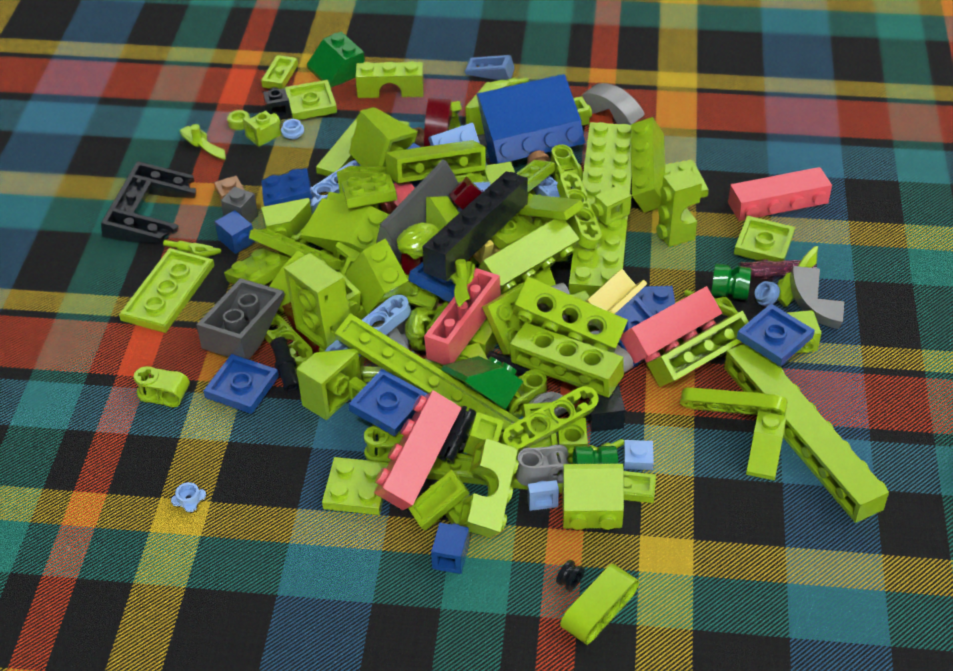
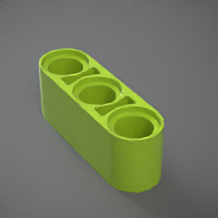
[560,563,639,645]

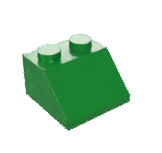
[307,31,365,88]
[441,356,523,409]

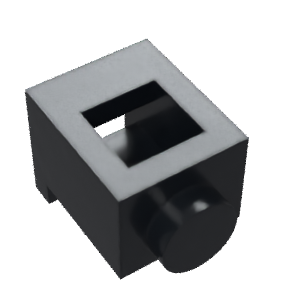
[263,87,292,120]

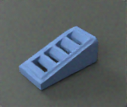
[465,55,514,80]

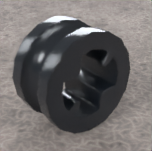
[556,560,585,591]

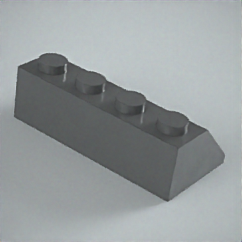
[376,159,459,265]

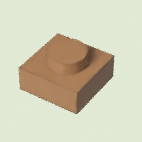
[214,176,244,200]

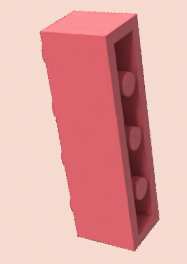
[728,167,832,221]
[424,268,501,365]
[620,286,722,364]
[374,390,461,510]

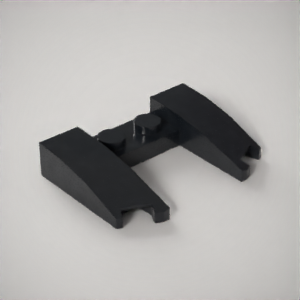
[101,161,196,243]

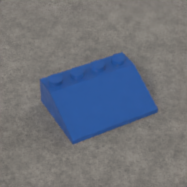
[477,74,585,164]

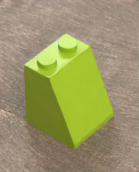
[349,107,418,166]

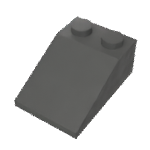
[196,278,285,360]

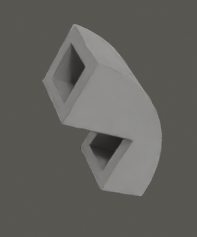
[582,83,645,125]
[790,266,844,329]

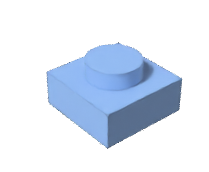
[624,440,654,470]
[528,480,559,511]

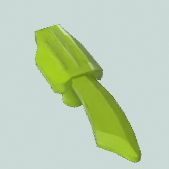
[179,124,226,160]
[778,246,818,307]
[451,259,475,307]

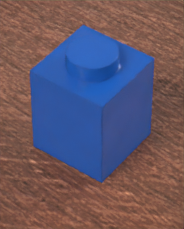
[215,210,255,254]
[431,523,470,574]

